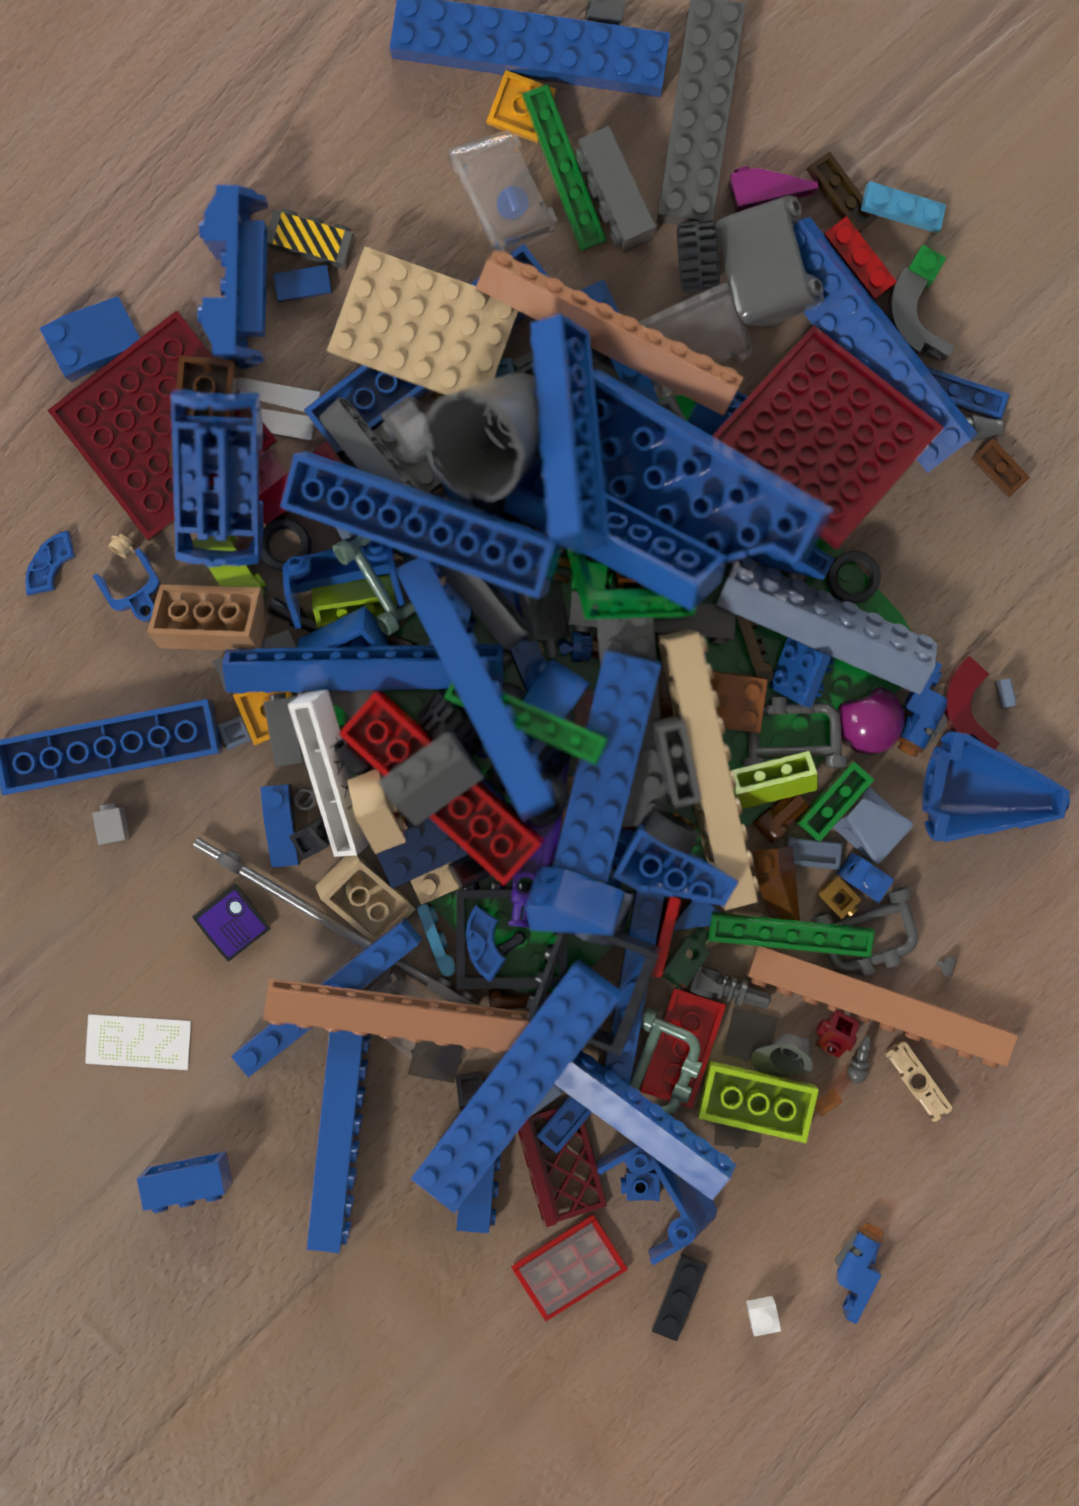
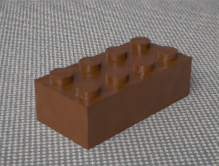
[169,356,240,475]

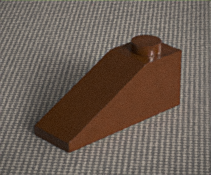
[753,846,800,921]

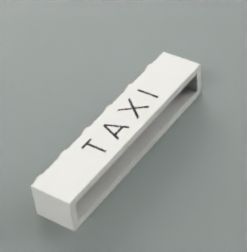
[288,690,370,857]

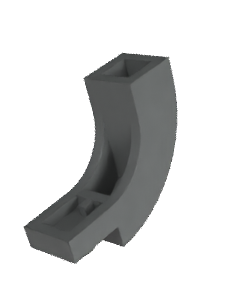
[888,268,955,361]

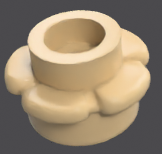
[108,534,134,559]

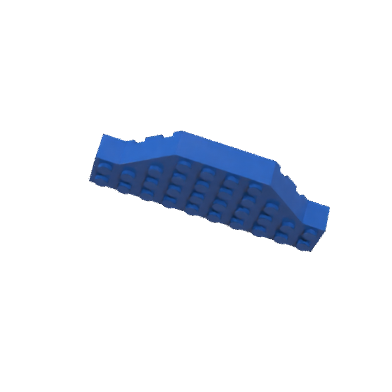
[593,369,833,564]

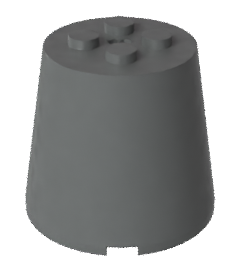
[423,373,542,502]

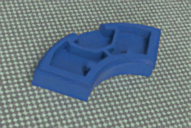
[25,531,76,596]
[466,905,507,982]

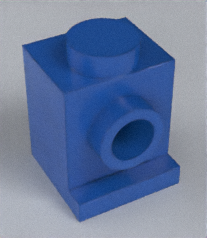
[620,1169,660,1201]

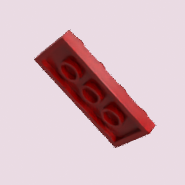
[640,987,726,1109]

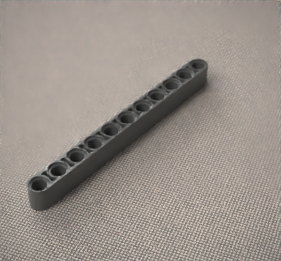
[320,397,531,650]

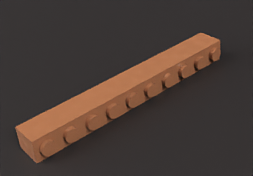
[476,250,743,416]
[745,946,1018,1068]
[263,978,532,1053]

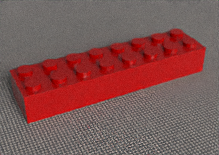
[339,691,546,885]

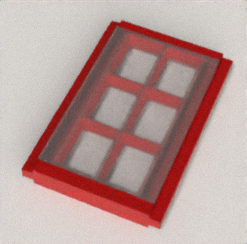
[511,1214,628,1322]

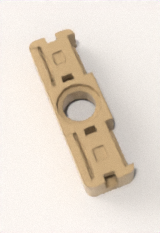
[884,1040,952,1122]

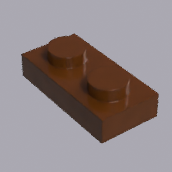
[971,438,1030,498]

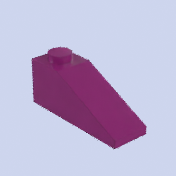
[728,166,819,213]

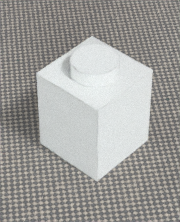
[746,1296,781,1337]

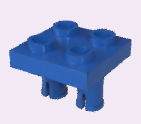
[769,637,834,708]

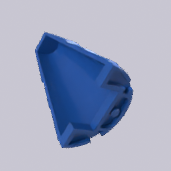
[922,732,1070,842]

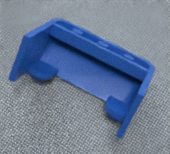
[283,540,404,628]
[517,659,589,757]
[596,1141,717,1265]

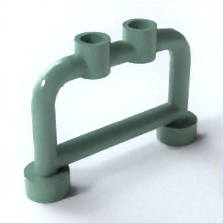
[333,536,416,636]
[629,1008,703,1116]

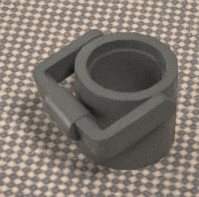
[586,0,626,25]

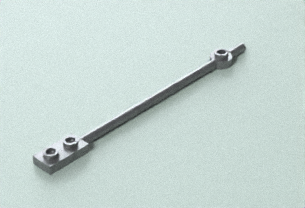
[193,837,479,1005]

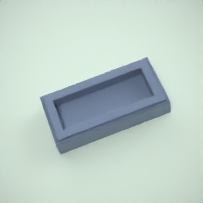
[787,837,843,870]

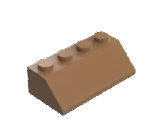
[147,585,266,651]

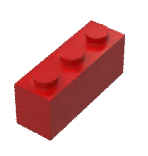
[824,216,897,301]

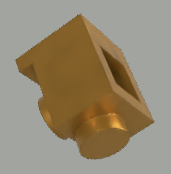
[816,875,861,919]

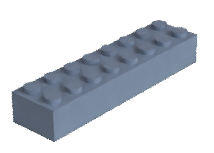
[716,557,938,695]

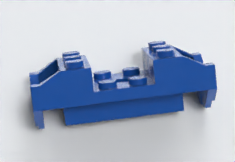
[197,185,268,369]
[171,390,264,567]

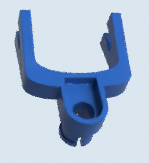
[92,548,161,623]

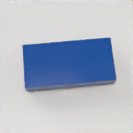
[273,265,332,302]

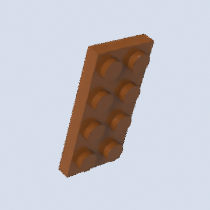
[657,664,768,733]

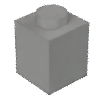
[92,803,130,845]

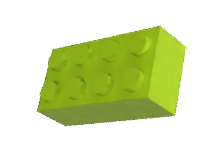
[697,1060,819,1143]

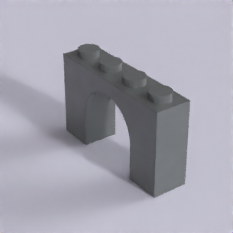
[264,690,375,767]

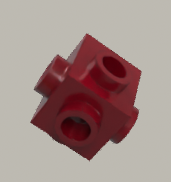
[815,1010,860,1058]

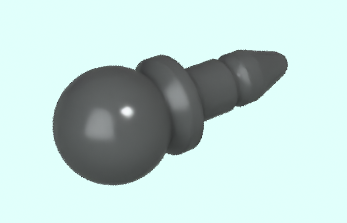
[846,1035,871,1084]

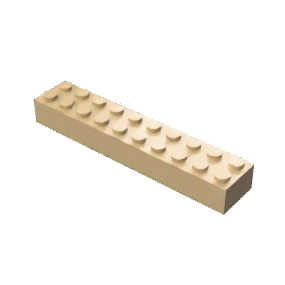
[656,628,759,910]

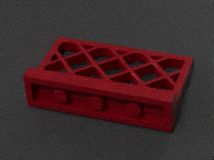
[518,1106,607,1227]

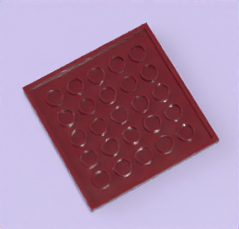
[47,310,278,541]
[712,326,944,549]

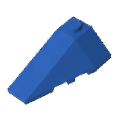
[613,823,738,906]

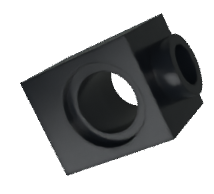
[289,817,330,860]

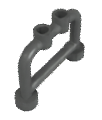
[743,697,848,768]
[810,886,918,976]

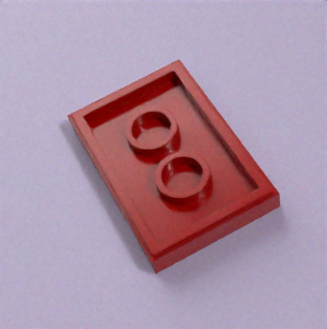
[651,896,681,978]

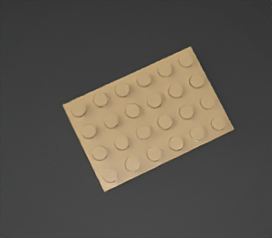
[327,246,519,395]

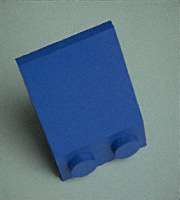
[39,296,140,382]
[526,867,625,935]

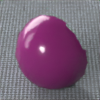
[837,687,905,755]

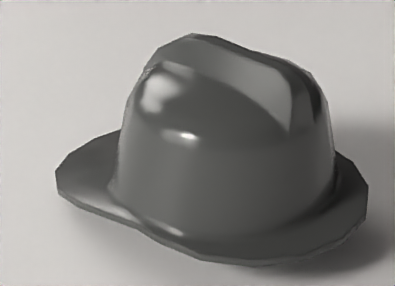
[751,1034,813,1077]

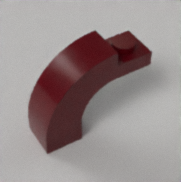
[943,656,1000,750]

